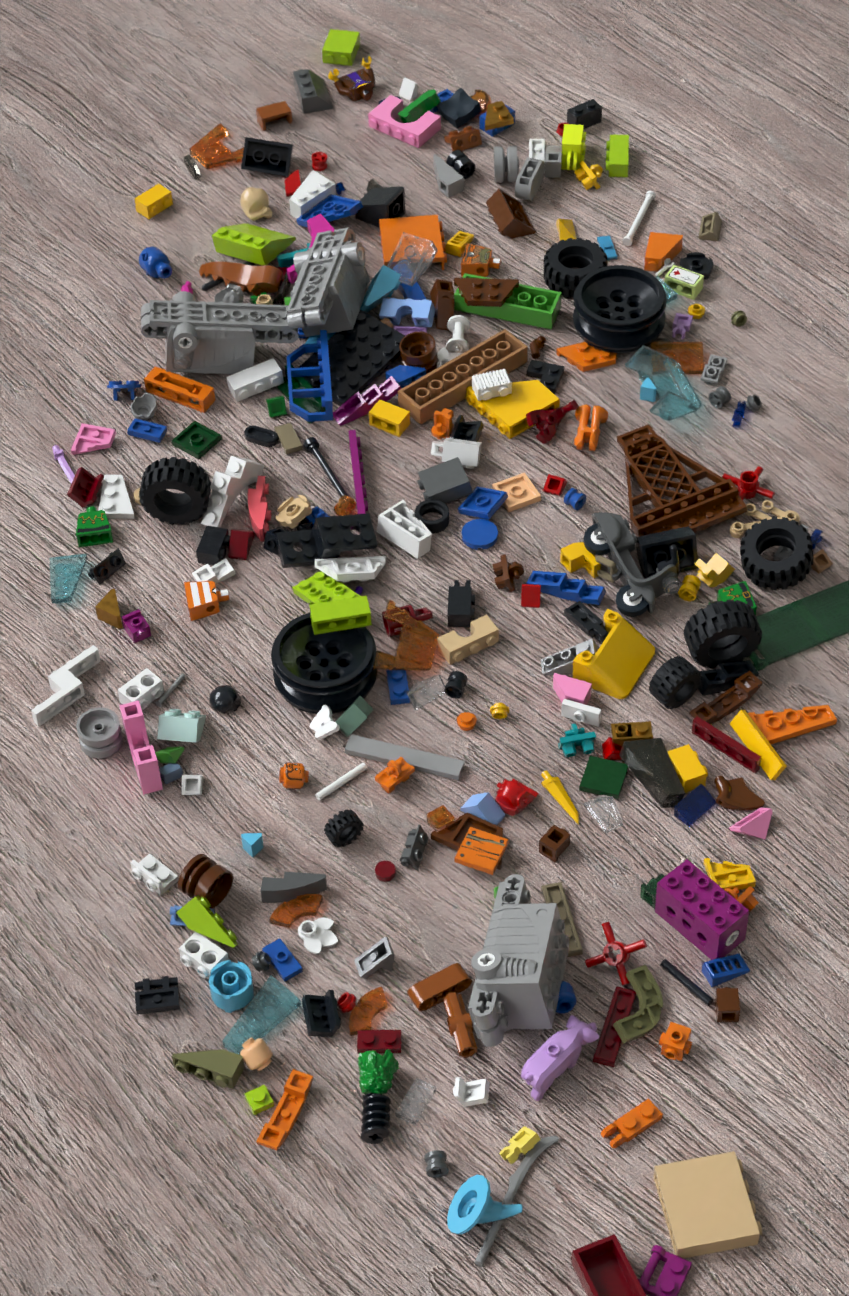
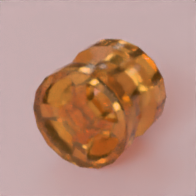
[334,495,356,516]

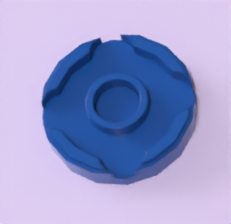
[461,519,498,550]

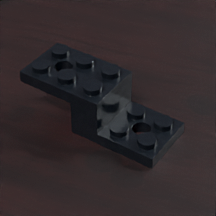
[275,513,378,568]

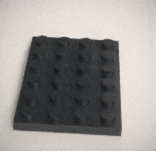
[298,310,405,406]

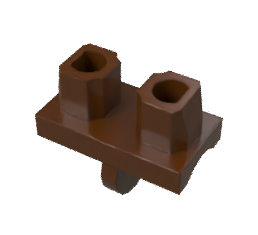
[492,554,524,592]

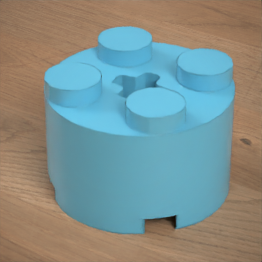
[209,960,254,1013]

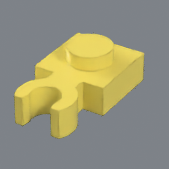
[499,1126,540,1164]

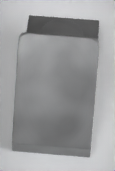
[354,936,395,979]

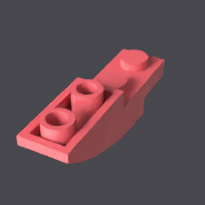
[248,476,272,542]

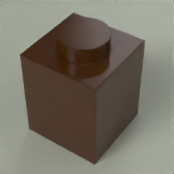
[715,987,740,1023]

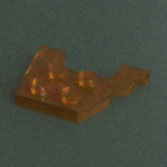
[189,123,244,169]
[372,600,439,671]

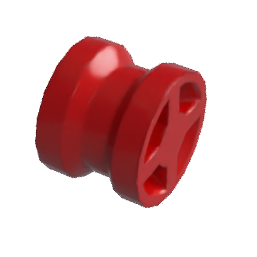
[311,152,328,171]

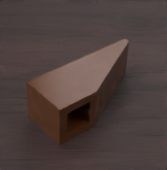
[430,279,454,331]

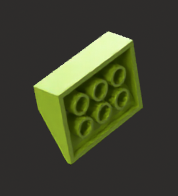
[212,223,296,266]

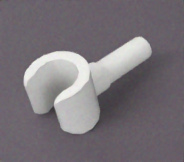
[655,258,676,277]

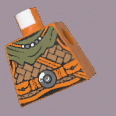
[461,244,501,277]

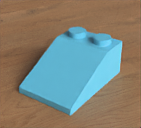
[359,265,401,313]

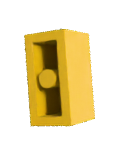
[134,183,173,219]
[369,400,410,437]
[666,744,708,793]

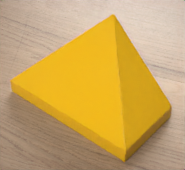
[556,219,576,241]

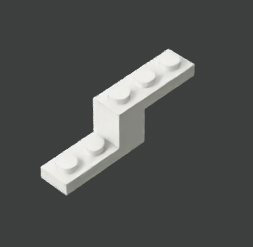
[31,645,101,727]

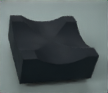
[437,88,482,129]

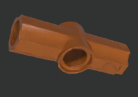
[443,992,477,1058]

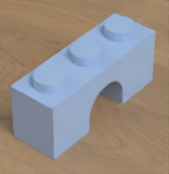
[379,298,436,327]

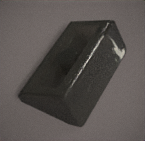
[272,272,291,305]

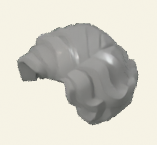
[214,284,244,303]

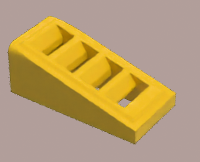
[446,231,474,257]

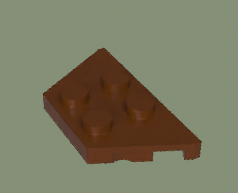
[454,277,519,307]
[431,813,503,870]

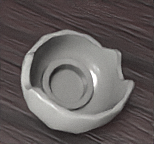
[131,393,157,420]

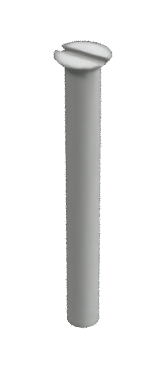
[155,673,185,707]

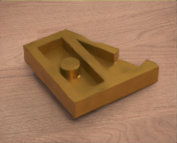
[485,101,514,131]

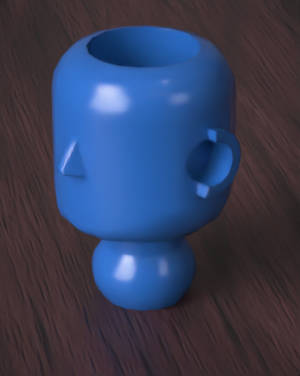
[139,246,172,279]

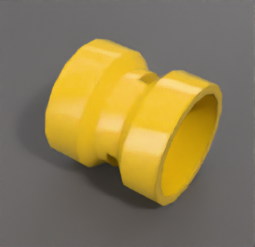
[678,575,701,601]

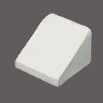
[399,78,417,101]
[181,775,204,795]

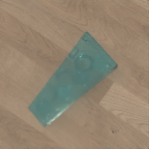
[222,975,301,1055]

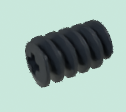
[361,1093,391,1144]

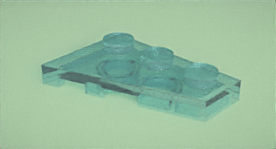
[49,554,88,604]

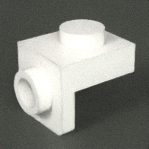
[453,1077,490,1107]

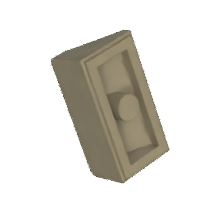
[698,212,722,241]

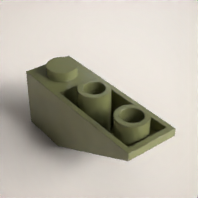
[172,1049,245,1089]

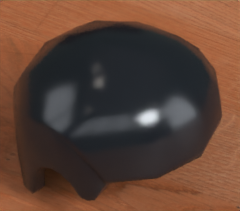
[209,685,241,714]

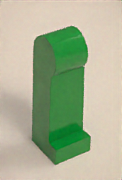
[398,89,441,123]

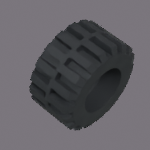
[649,656,702,709]

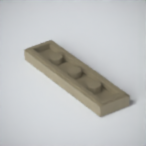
[541,882,583,957]

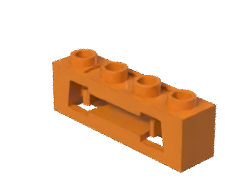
[144,366,215,413]

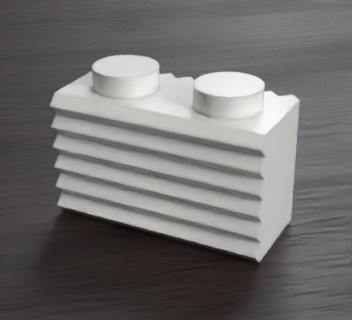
[472,369,512,401]

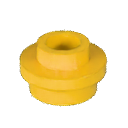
[688,304,705,319]
[490,703,509,719]

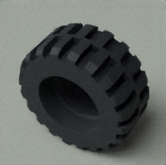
[544,238,608,298]
[139,457,211,525]
[740,517,814,590]
[683,600,762,668]

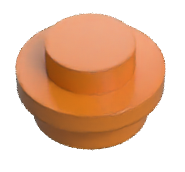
[457,712,477,731]

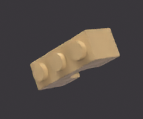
[437,615,499,665]

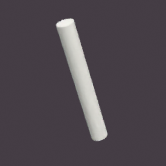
[315,763,367,801]

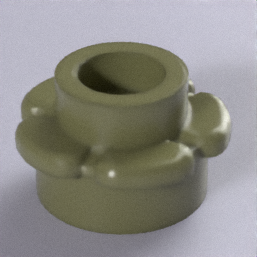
[731,310,747,327]

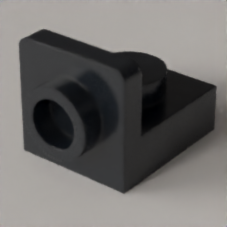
[263,527,290,555]

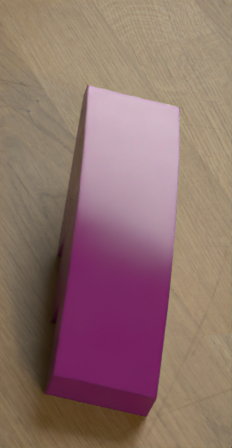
[333,376,402,426]

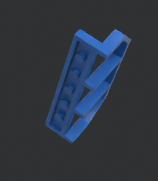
[287,330,333,422]

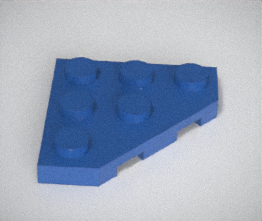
[296,194,363,227]

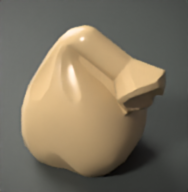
[240,187,272,221]

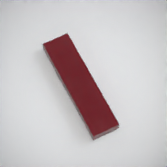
[692,716,761,774]
[593,986,637,1068]

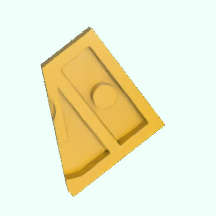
[703,858,756,890]

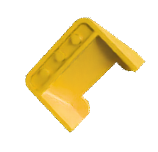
[572,609,655,699]

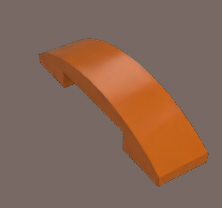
[256,1069,313,1151]

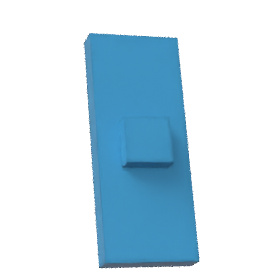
[597,235,617,260]

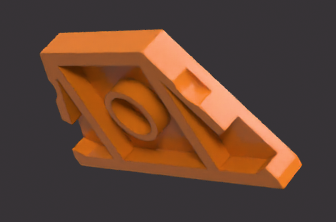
[556,342,617,372]

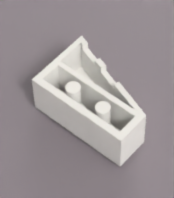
[289,170,336,219]
[377,500,432,559]

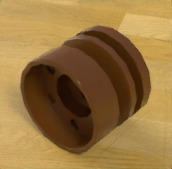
[399,332,438,374]
[178,854,234,909]

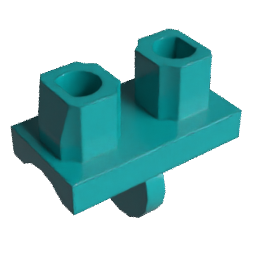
[558,723,596,758]

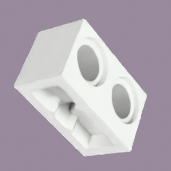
[118,668,164,710]
[179,932,229,979]

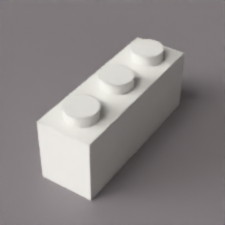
[226,358,284,402]

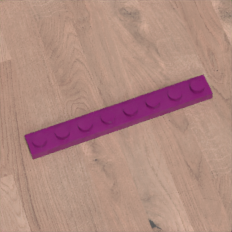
[348,430,368,514]

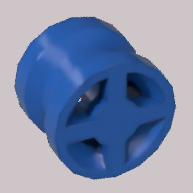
[564,488,586,511]

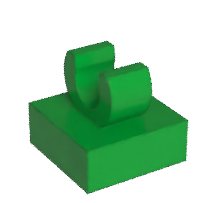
[266,396,287,417]

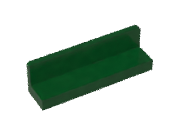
[276,364,326,424]

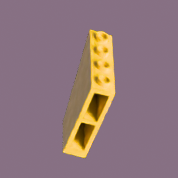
[466,380,560,439]

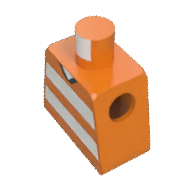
[184,581,229,621]

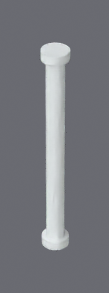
[622,191,656,246]

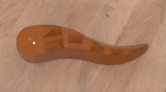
[199,261,283,296]

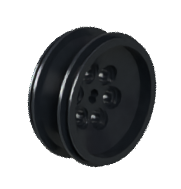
[573,265,667,353]
[271,613,378,714]

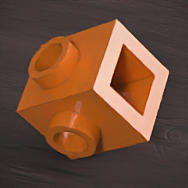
[659,1022,692,1061]

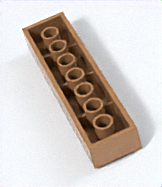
[398,329,528,425]

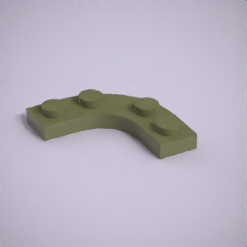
[613,965,663,1044]

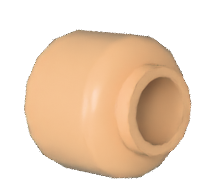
[240,1037,273,1071]

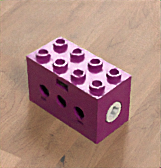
[655,859,749,960]

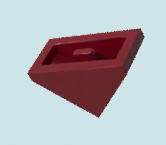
[228,529,255,560]

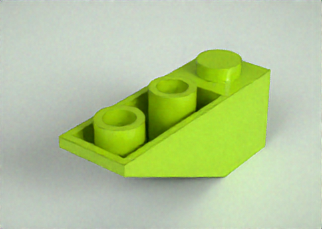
[176,895,238,948]

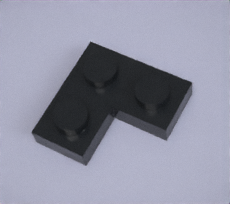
[526,360,565,394]

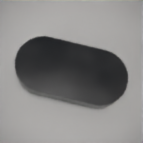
[244,426,278,447]

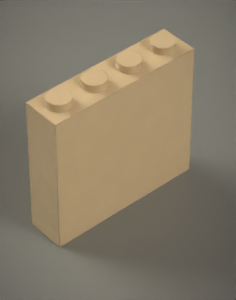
[653,1151,762,1259]

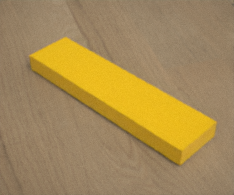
[730,710,787,780]

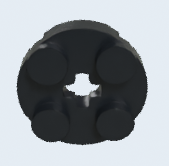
[680,252,713,280]

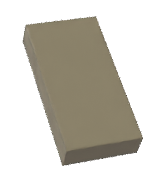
[274,422,303,455]

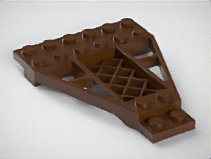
[617,424,747,537]

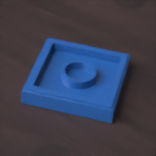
[458,486,508,520]

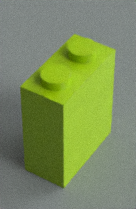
[322,29,360,66]

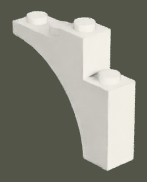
[201,456,264,528]

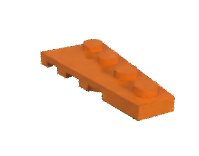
[748,705,837,744]

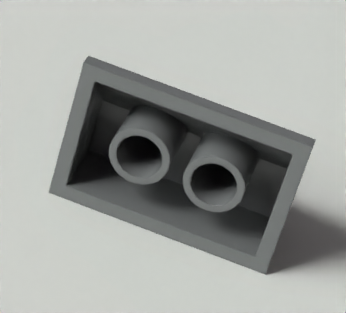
[293,69,333,114]

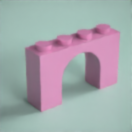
[368,95,441,148]
[119,700,163,795]

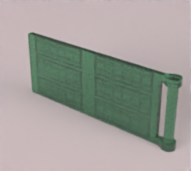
[749,580,849,671]

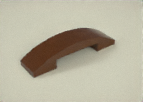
[689,670,763,724]

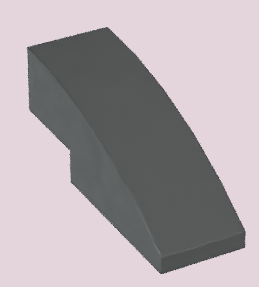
[261,872,327,903]

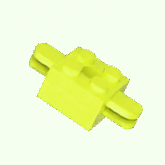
[561,124,586,171]

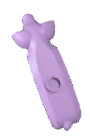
[521,1015,599,1102]

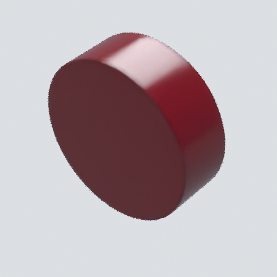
[375,861,396,882]

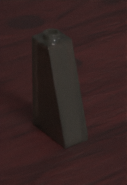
[619,738,685,808]

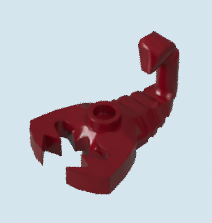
[526,399,579,444]

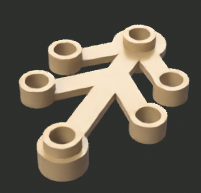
[729,500,800,538]

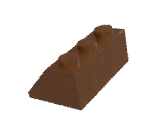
[486,189,536,239]

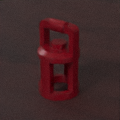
[382,604,433,637]

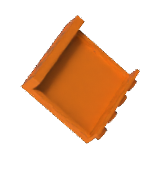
[379,215,447,270]

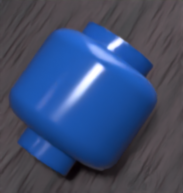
[556,981,577,1013]

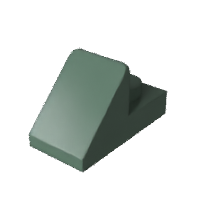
[335,696,374,737]

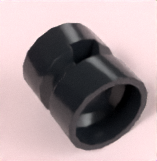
[447,150,476,179]

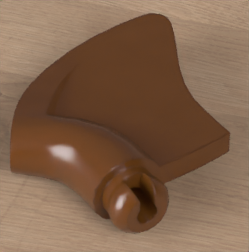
[714,776,765,811]

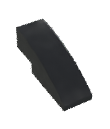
[698,660,759,696]

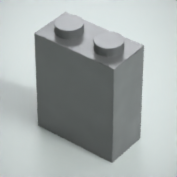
[417,457,473,504]

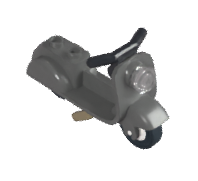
[583,512,681,617]

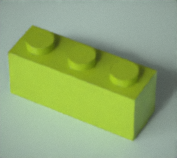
[606,134,629,177]
[309,595,372,635]

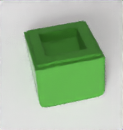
[155,747,185,763]

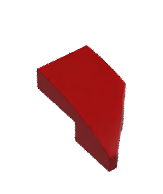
[284,170,301,197]

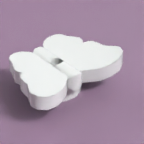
[310,705,340,740]

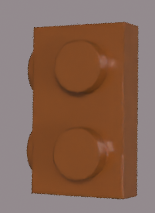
[444,126,482,152]

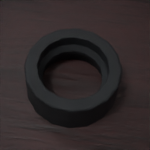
[415,499,450,534]

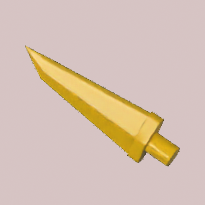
[541,770,579,825]

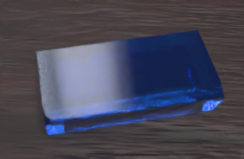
[674,784,716,826]

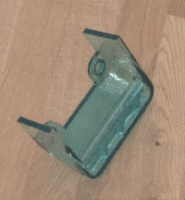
[625,345,702,421]

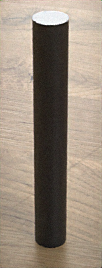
[660,959,713,1006]

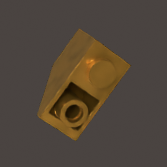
[611,721,653,753]

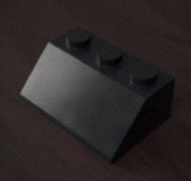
[241,137,293,177]
[636,526,698,579]

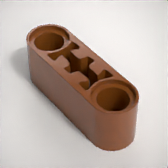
[407,963,472,1011]

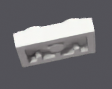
[130,854,179,896]

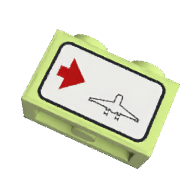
[664,265,704,300]

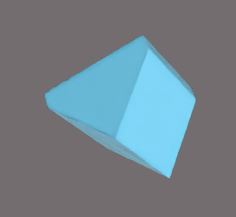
[640,377,657,402]
[241,833,263,858]

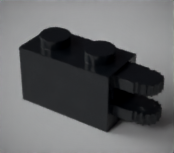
[447,580,475,627]

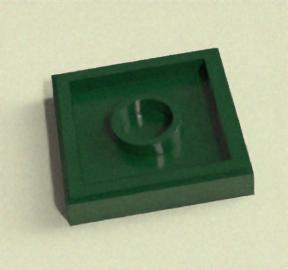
[172,421,222,460]
[579,756,629,799]

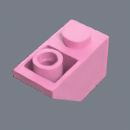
[553,673,592,705]

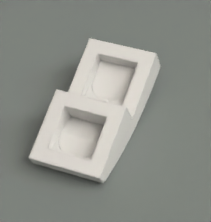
[192,558,236,584]

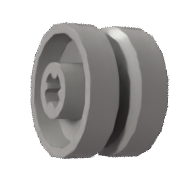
[494,146,519,183]
[76,707,123,759]

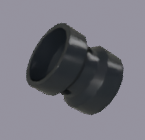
[444,671,468,698]

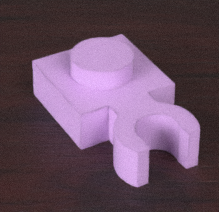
[672,313,693,339]

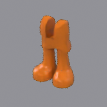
[574,405,608,451]

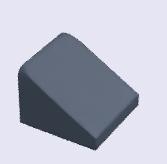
[159,763,183,785]

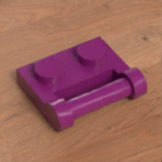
[638,1245,692,1296]

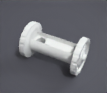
[446,315,470,354]

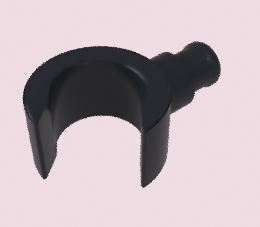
[297,517,313,531]

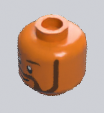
[279,762,309,789]

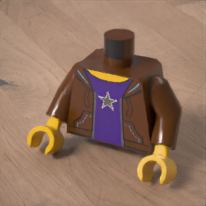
[328,56,375,101]

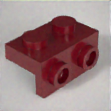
[67,467,104,508]

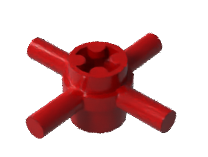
[722,466,775,500]
[585,922,647,986]

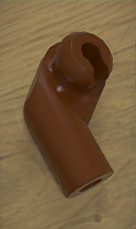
[529,336,546,359]

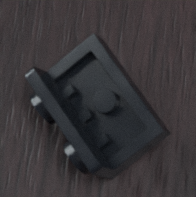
[449,415,484,442]
[301,990,341,1038]

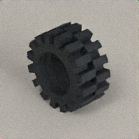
[324,809,364,847]

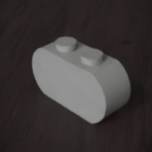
[515,158,545,201]

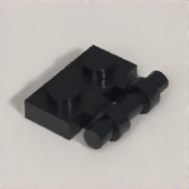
[135,976,180,1015]

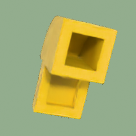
[560,542,601,578]
[695,553,735,588]

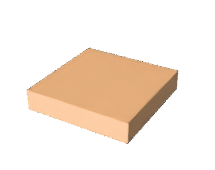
[492,473,541,512]

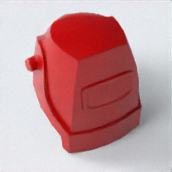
[495,779,539,816]

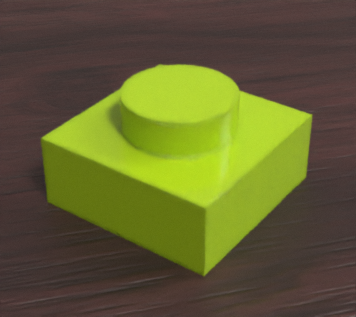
[244,1084,274,1115]

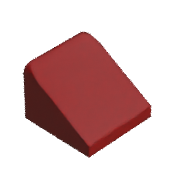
[543,474,567,496]
[521,584,541,608]
[602,737,628,760]

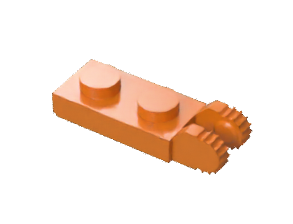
[600,1098,663,1149]

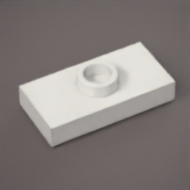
[561,699,601,727]

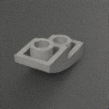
[701,354,727,384]

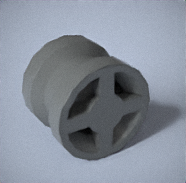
[709,386,731,408]
[424,1150,449,1178]

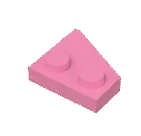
[71,423,116,455]

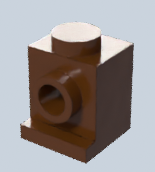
[539,825,570,863]

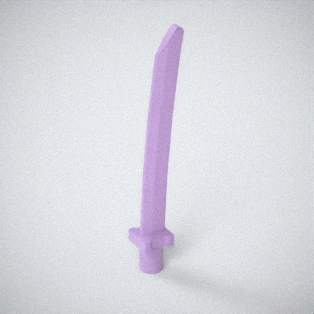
[52,445,75,484]

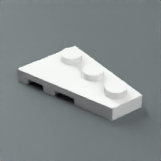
[98,475,135,519]

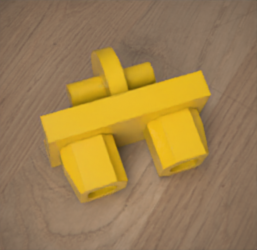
[574,161,603,190]

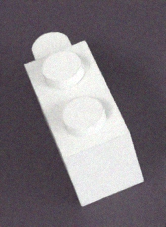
[431,438,482,469]

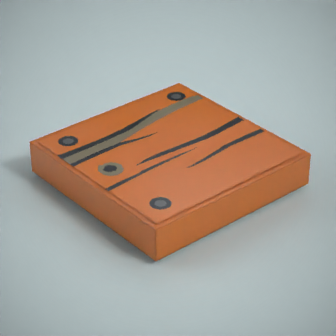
[454,827,509,875]

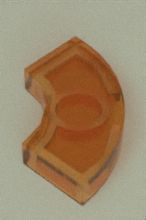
[269,894,323,928]
[349,987,388,1036]

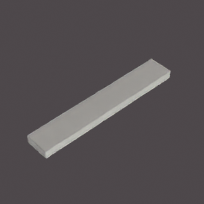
[345,734,465,780]

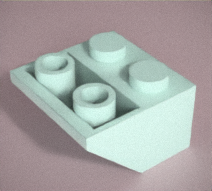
[157,709,206,743]

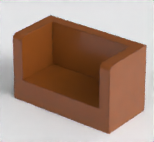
[256,101,292,131]

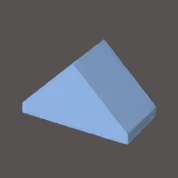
[461,792,505,825]

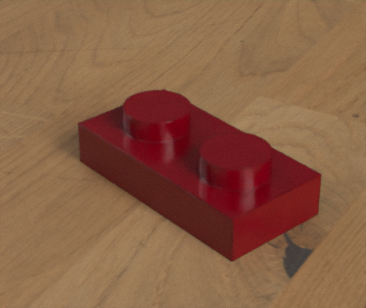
[357,1030,401,1054]

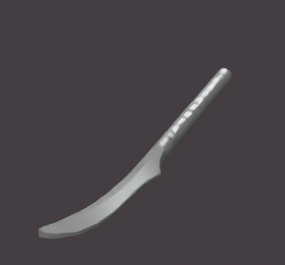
[474,1136,559,1267]

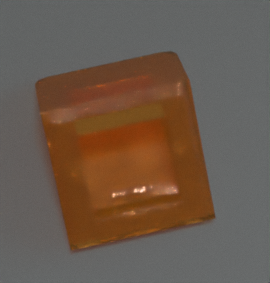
[426,805,455,829]

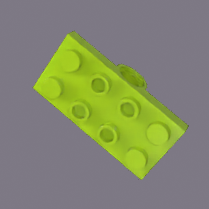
[292,571,360,605]

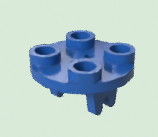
[107,381,142,401]

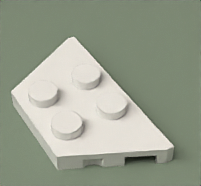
[315,556,386,582]

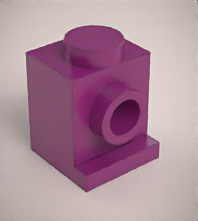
[122,609,151,644]

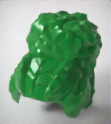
[358,1049,399,1095]

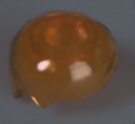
[470,90,492,115]

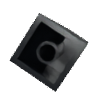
[355,186,405,228]

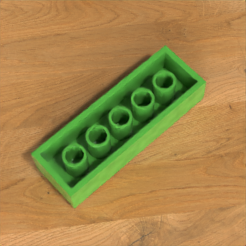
[454,273,562,330]

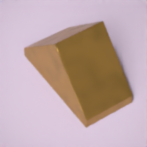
[95,589,123,629]

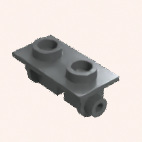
[400,825,428,870]

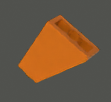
[644,232,683,272]

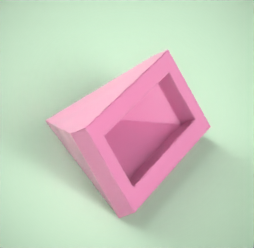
[729,808,772,840]

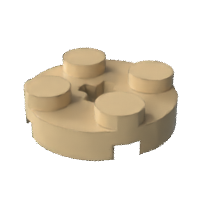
[276,495,312,529]

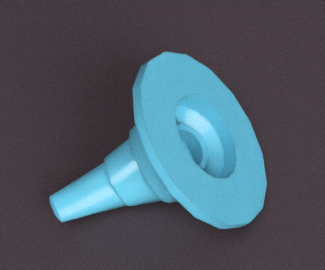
[447,1175,523,1235]

